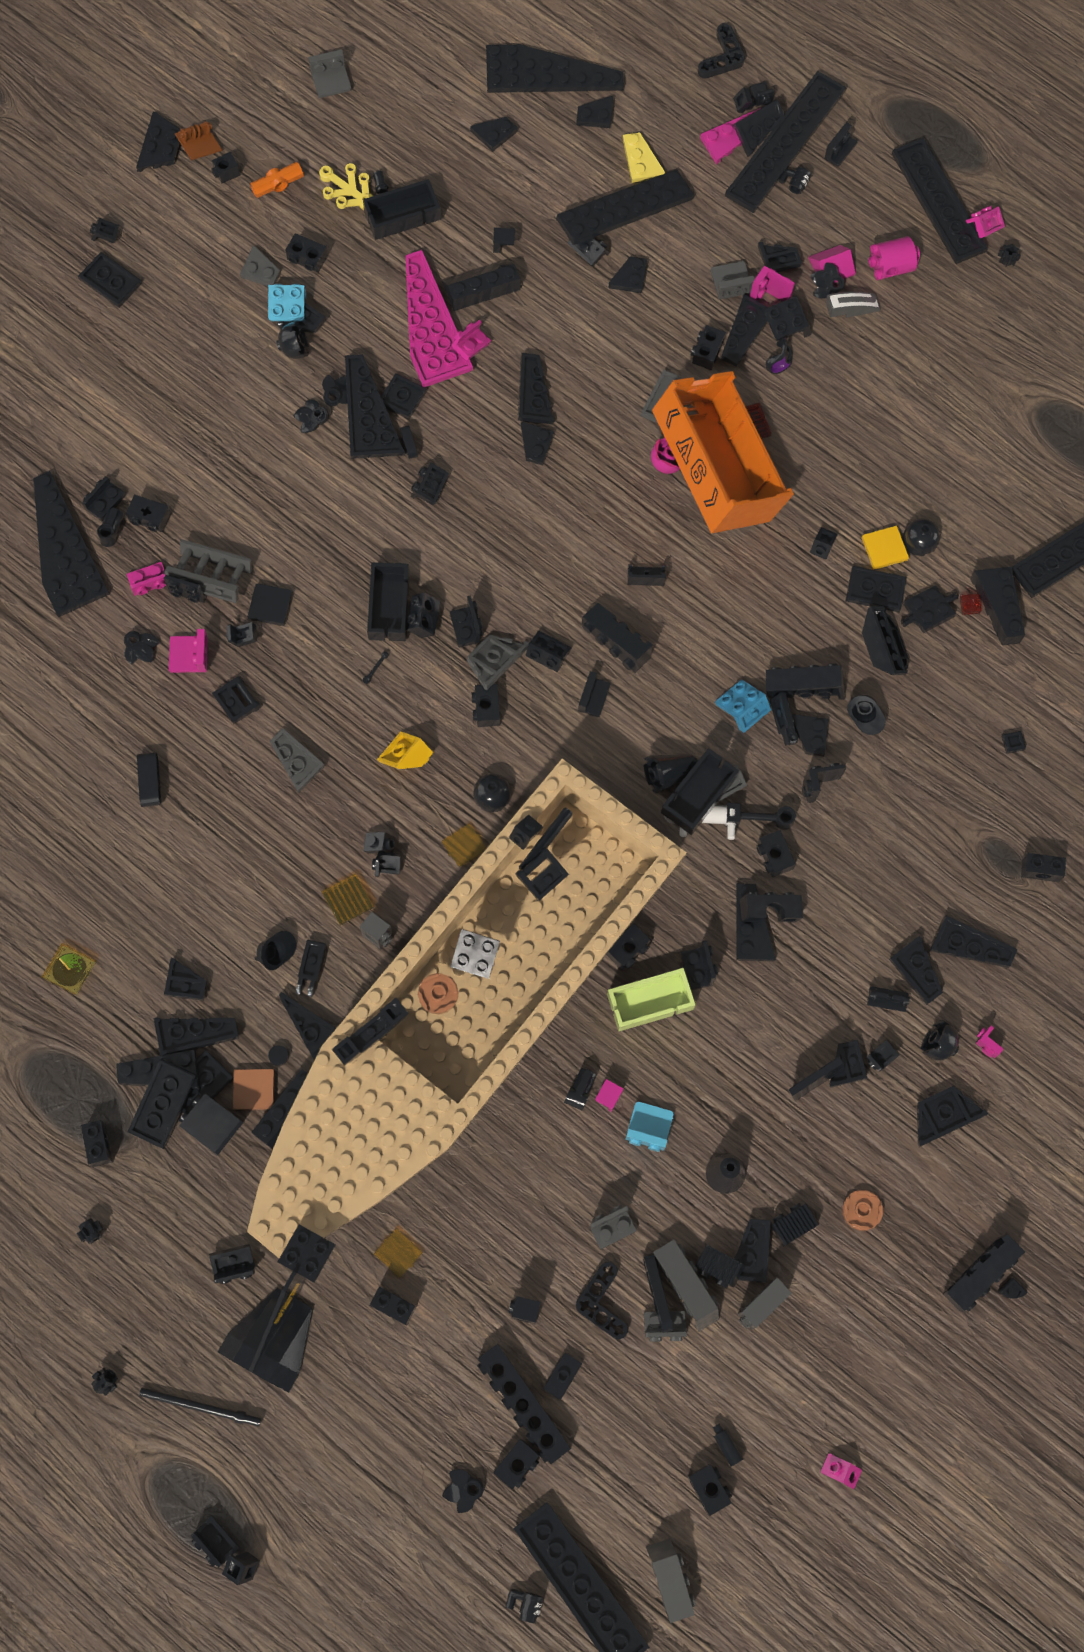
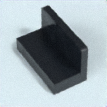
[578,671,610,717]

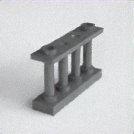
[165,539,252,603]

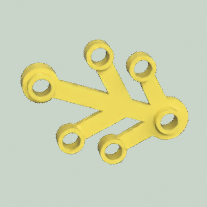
[319,163,373,210]

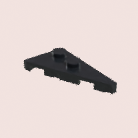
[279,992,336,1061]

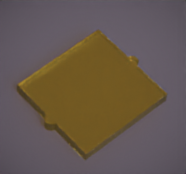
[441,823,487,867]
[374,1229,422,1278]

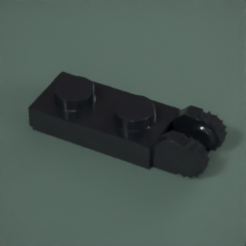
[296,940,327,997]

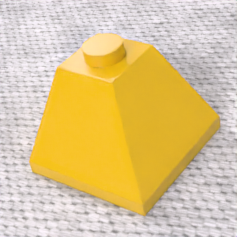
[377,731,433,769]

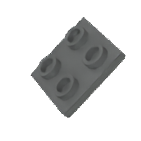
[308,49,351,98]
[710,261,755,300]
[589,1205,637,1250]

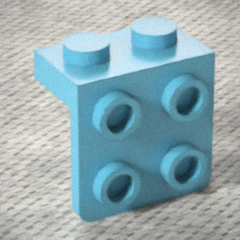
[268,284,306,322]
[625,1102,674,1152]

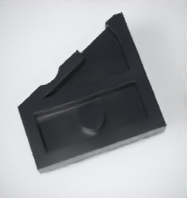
[470,117,518,152]
[608,257,647,293]
[277,302,326,333]

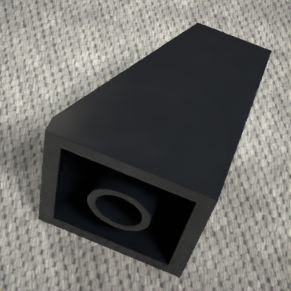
[179,1094,243,1156]

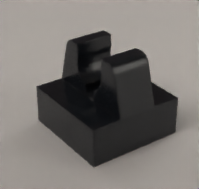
[733,87,756,113]

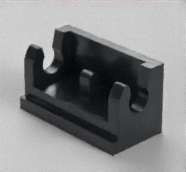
[627,564,666,586]

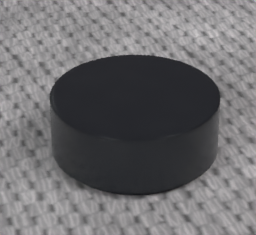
[268,1045,289,1066]

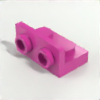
[966,206,1005,238]
[452,320,491,361]
[126,562,166,596]

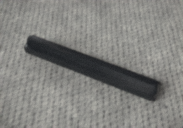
[519,807,572,870]

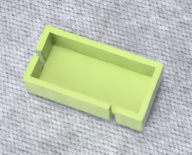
[607,968,695,1032]

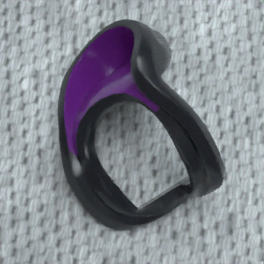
[765,337,793,374]

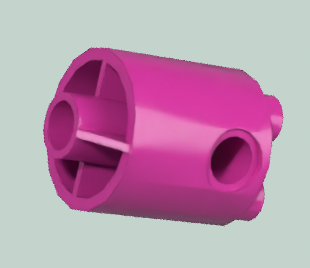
[868,236,920,280]

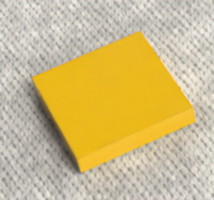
[861,526,909,570]

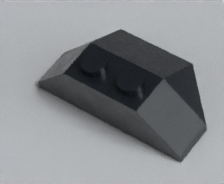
[862,606,909,675]

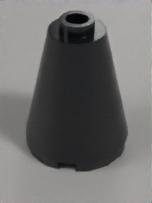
[643,754,698,793]
[706,1153,746,1194]

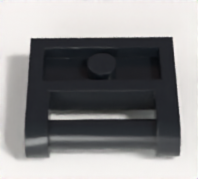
[212,676,262,725]
[515,847,569,901]

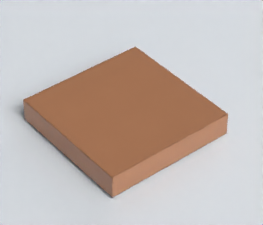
[233,1069,274,1110]

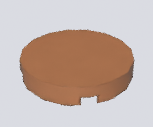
[418,973,459,1014]
[842,1190,883,1231]

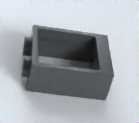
[737,1278,792,1330]

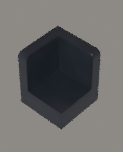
[493,228,515,253]

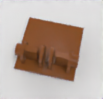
[175,121,222,161]

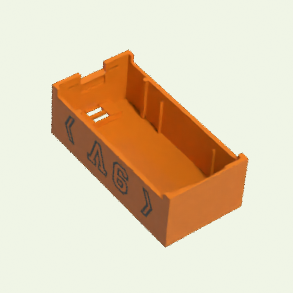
[652,371,794,534]

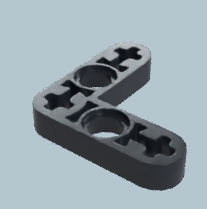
[697,23,745,78]
[576,1262,628,1340]

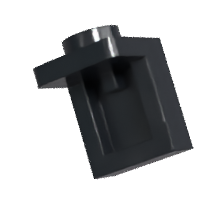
[226,622,257,647]
[509,815,543,850]
[363,832,395,853]
[372,852,401,877]
[867,1039,901,1071]

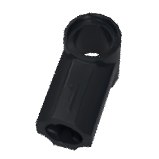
[97,508,124,547]
[564,1068,597,1111]

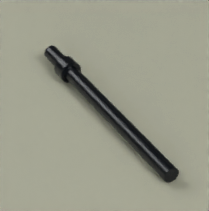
[139,1388,262,1427]

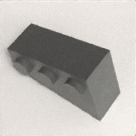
[646,1539,696,1623]

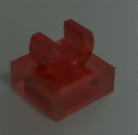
[960,594,982,615]

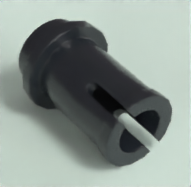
[373,171,389,194]

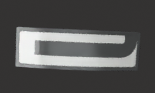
[825,292,880,318]

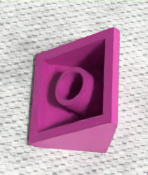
[808,245,855,283]

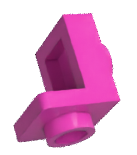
[976,1025,1003,1058]

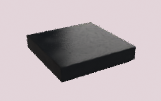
[381,373,427,420]
[247,583,293,626]

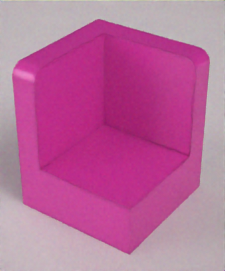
[595,1079,624,1112]

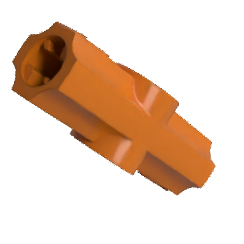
[250,162,304,198]

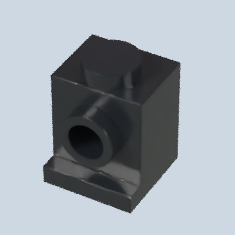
[222,1552,260,1585]

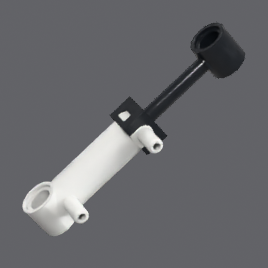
[665,800,796,840]

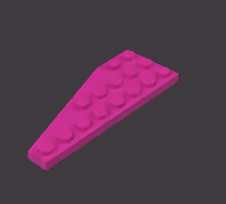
[405,250,473,388]

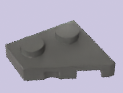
[240,246,280,286]

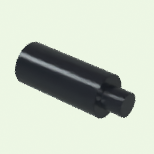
[712,1423,744,1467]

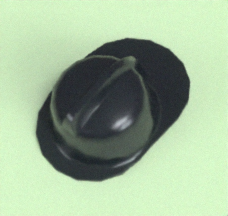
[847,694,886,735]
[255,931,296,970]

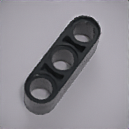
[137,752,161,807]

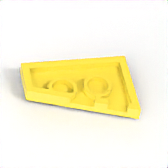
[623,132,665,183]

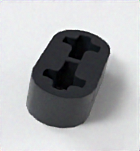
[400,425,418,459]

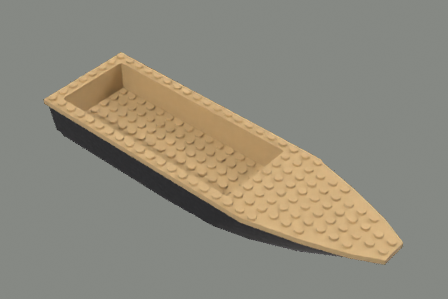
[247,759,686,1258]

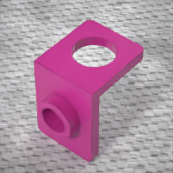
[821,1454,862,1489]

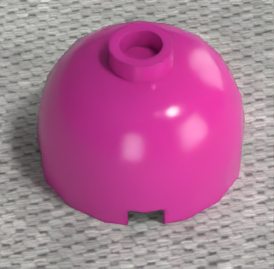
[651,437,680,474]

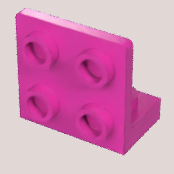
[750,266,795,301]
[169,629,208,673]

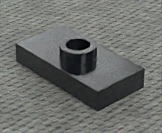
[543,1353,582,1400]

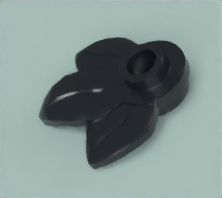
[810,263,844,298]
[322,375,347,406]
[293,400,328,433]
[124,631,160,665]
[442,1469,484,1513]

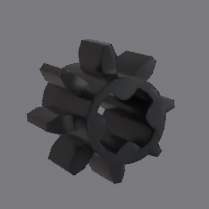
[998,244,1021,267]
[77,1218,104,1244]
[91,1367,118,1396]

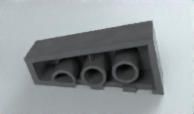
[653,1240,720,1332]

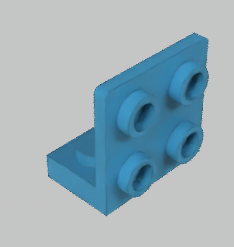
[715,680,771,733]

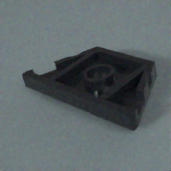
[136,111,181,172]
[917,1086,988,1147]

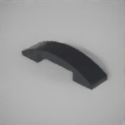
[332,998,409,1066]

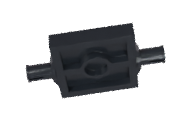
[901,585,958,633]

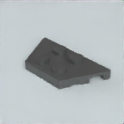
[467,635,529,690]

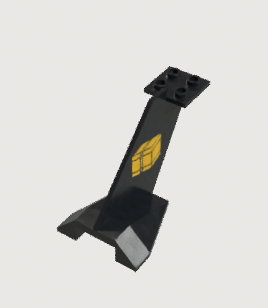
[218,1224,336,1393]

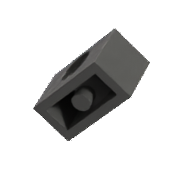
[360,912,393,950]

